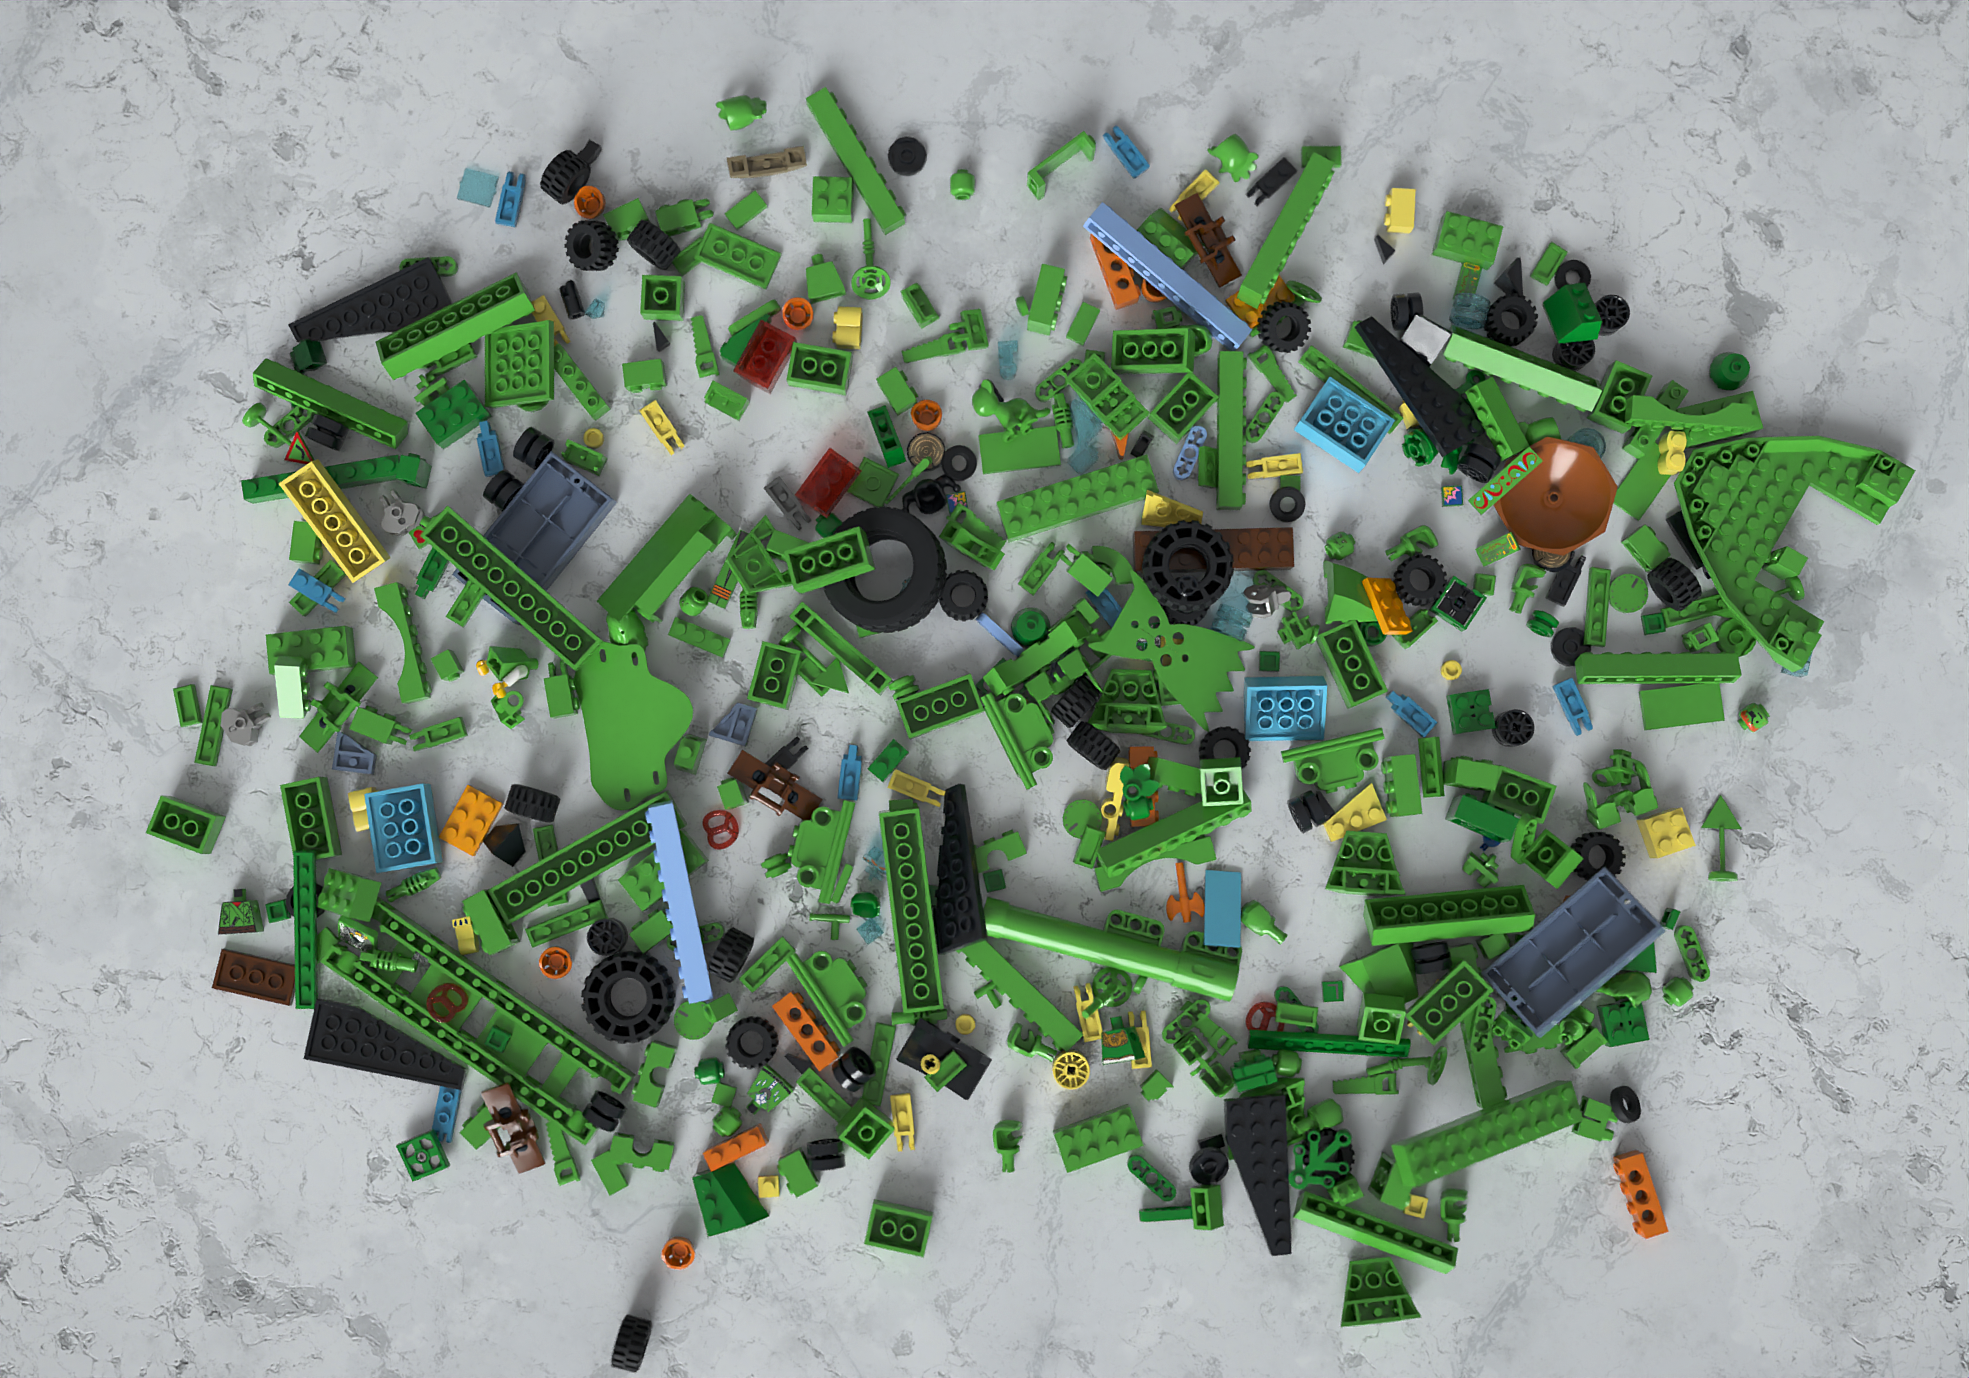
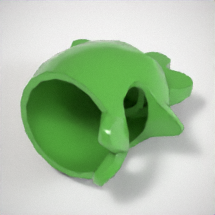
[716,95,767,131]
[1207,134,1259,182]
[1518,417,1562,446]

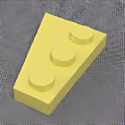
[1141,490,1203,527]
[1323,783,1387,842]

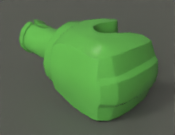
[1385,525,1438,562]
[1509,564,1546,614]
[1241,900,1287,945]
[1559,1005,1595,1045]
[1007,1022,1057,1062]
[1293,1099,1344,1136]
[993,1120,1023,1173]
[1440,1189,1468,1242]

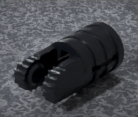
[559,280,585,319]

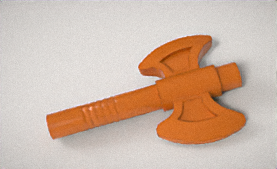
[1166,862,1204,923]

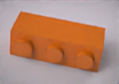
[703,1123,769,1172]

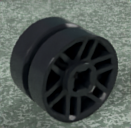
[1390,293,1423,331]
[1595,295,1630,336]
[1552,340,1595,371]
[305,414,349,451]
[513,427,555,470]
[1457,443,1501,483]
[483,469,524,512]
[1492,709,1535,747]
[1287,790,1326,833]
[587,918,628,956]
[1411,941,1453,974]
[832,1047,876,1092]
[582,1090,627,1132]
[807,1138,846,1171]

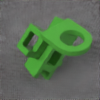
[1277,612,1320,649]
[491,691,525,729]
[1592,749,1640,787]

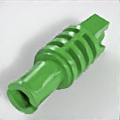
[1052,393,1075,448]
[739,588,758,629]
[385,867,442,902]
[360,949,418,972]
[891,1009,947,1026]

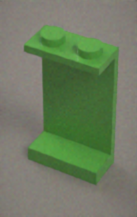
[1027,131,1096,201]

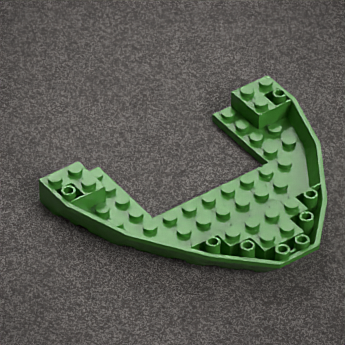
[1674,436,1916,672]

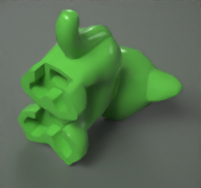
[972,379,1051,442]

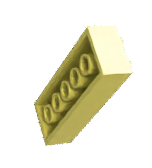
[279,459,391,583]

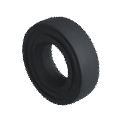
[1554,260,1591,290]
[941,445,977,481]
[1269,486,1305,522]
[1610,1086,1641,1123]

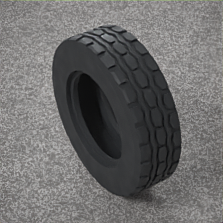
[823,507,947,633]

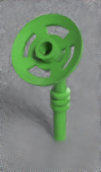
[851,218,891,299]
[1249,280,1322,337]
[1082,967,1132,1018]
[1366,1046,1447,1085]

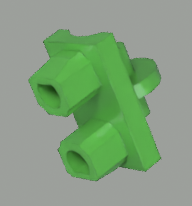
[414,374,450,407]
[1462,851,1499,888]
[1492,1011,1533,1050]

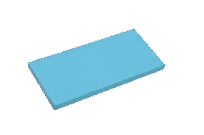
[1204,870,1241,948]

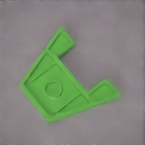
[725,515,792,594]

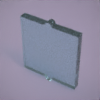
[457,168,499,208]

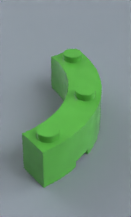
[983,616,1089,697]

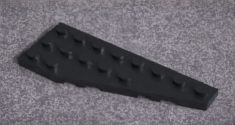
[288,257,453,343]
[1354,316,1486,457]
[933,783,988,955]
[303,999,467,1090]
[1224,1093,1292,1256]

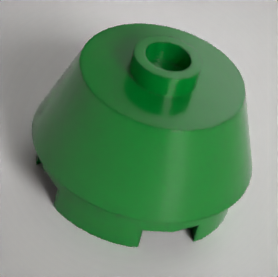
[1709,352,1750,390]
[1402,428,1439,467]
[1011,608,1050,647]

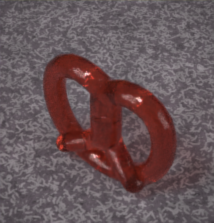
[702,810,739,850]
[426,983,468,1023]
[1245,1002,1285,1031]

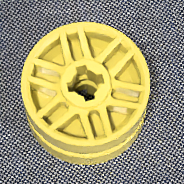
[1052,1049,1090,1089]

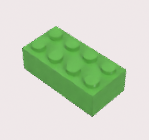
[1111,328,1196,374]
[1673,391,1763,450]
[784,527,875,594]
[1316,620,1388,709]
[266,626,356,675]
[896,674,984,740]
[280,777,342,861]
[618,830,709,911]
[1405,958,1494,1046]
[1053,1104,1144,1173]

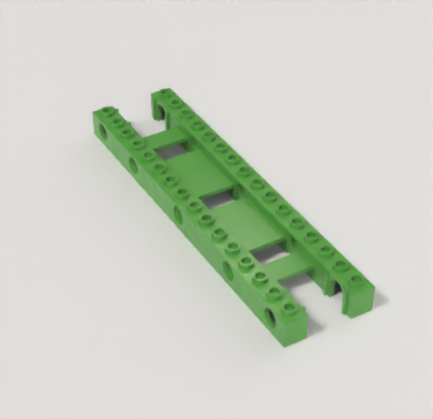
[320,896,636,1146]

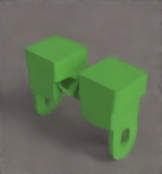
[1048,598,1112,676]
[1025,649,1103,725]
[1583,762,1658,830]
[1173,1030,1235,1098]

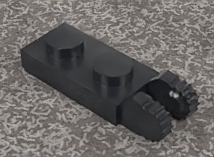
[1246,157,1298,206]
[1546,551,1586,607]
[765,736,809,770]

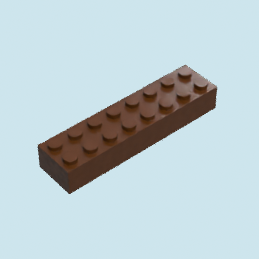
[1133,527,1294,574]

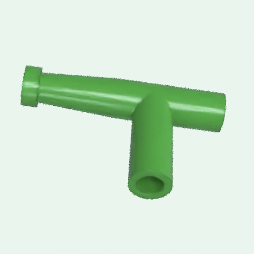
[810,913,850,940]
[974,981,1002,1009]

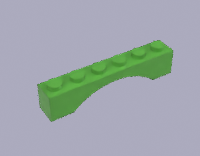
[1625,395,1752,434]
[374,582,432,704]
[789,602,893,696]
[1094,834,1217,891]

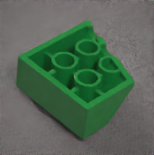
[692,1162,770,1237]

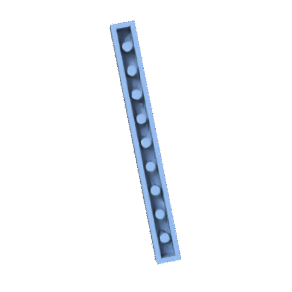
[1083,202,1253,351]
[645,800,713,1004]

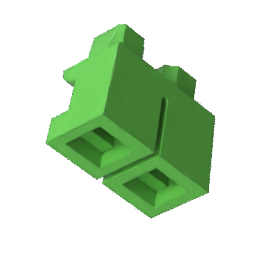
[1572,1095,1618,1142]

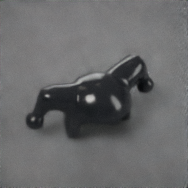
[902,474,961,514]

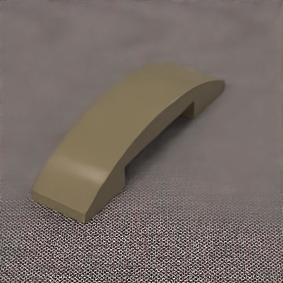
[726,146,807,178]

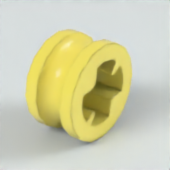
[921,1054,941,1074]

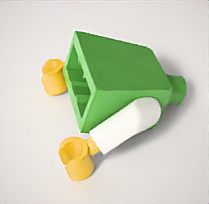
[476,646,538,699]

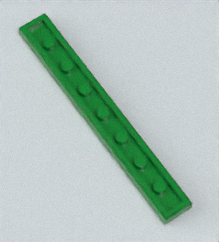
[293,850,318,1009]
[1247,1030,1411,1058]

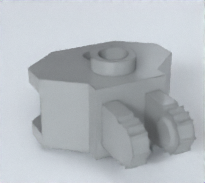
[380,489,425,536]
[1243,585,1291,618]
[221,703,271,746]

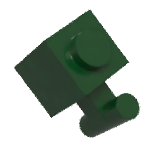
[289,339,327,374]

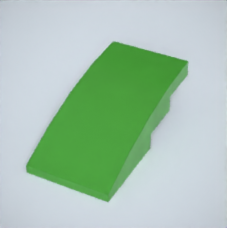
[1065,353,1149,440]

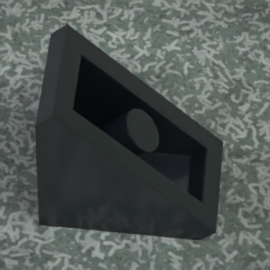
[1494,258,1523,297]
[483,824,526,867]

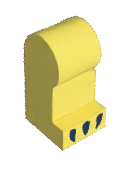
[452,916,479,955]

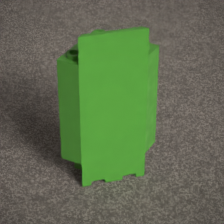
[597,494,737,623]

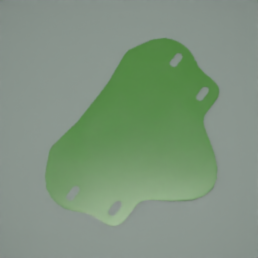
[574,641,693,810]

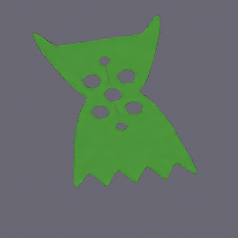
[1088,569,1255,732]

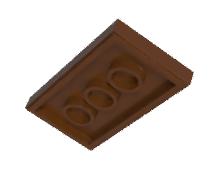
[212,949,295,1006]

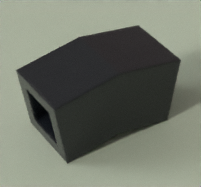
[577,139,602,165]

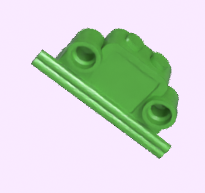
[980,692,1054,790]
[1281,727,1385,794]
[787,800,855,904]
[786,951,868,1047]

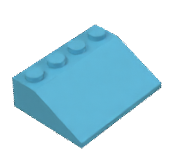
[1294,377,1395,473]
[1244,676,1327,741]
[364,783,443,873]

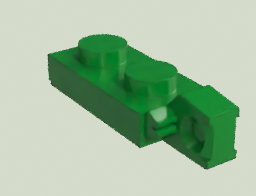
[415,547,450,599]

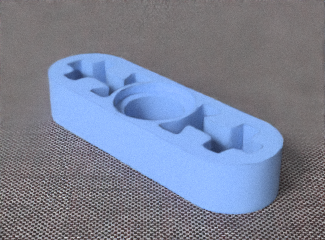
[1173,426,1207,480]
[975,612,1024,658]

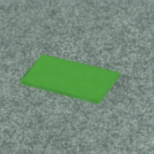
[1613,442,1671,521]

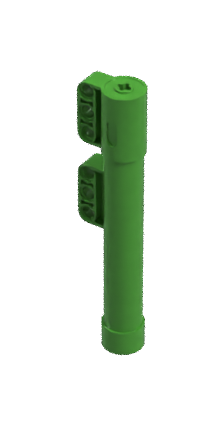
[984,896,1242,1002]

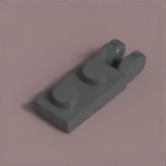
[764,476,812,531]

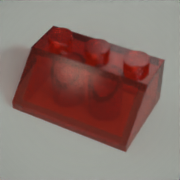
[733,320,798,394]
[795,448,862,518]

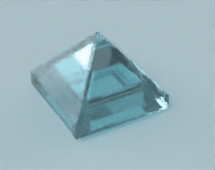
[585,299,605,319]
[856,918,884,945]

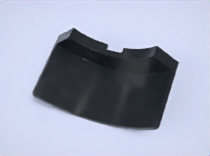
[896,1018,992,1100]

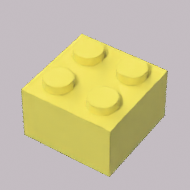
[1636,807,1696,858]

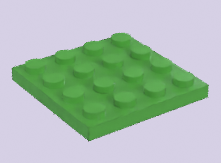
[485,320,554,408]

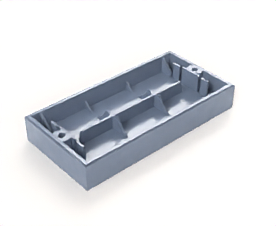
[452,451,617,625]
[1481,867,1666,1038]

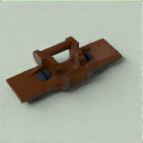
[1174,193,1242,288]
[727,750,823,820]
[481,1082,546,1174]

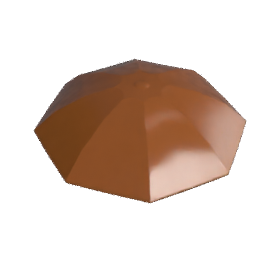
[1493,437,1618,556]

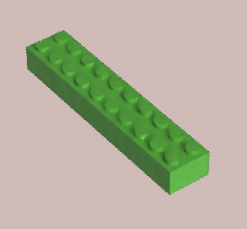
[420,506,603,671]
[488,790,687,925]
[879,806,944,1014]
[1391,1080,1583,1187]

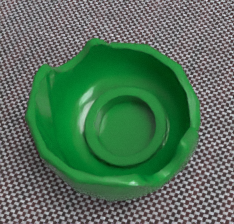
[850,891,880,918]

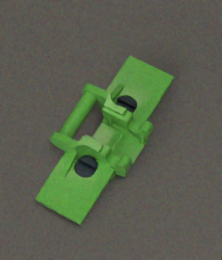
[299,662,378,753]

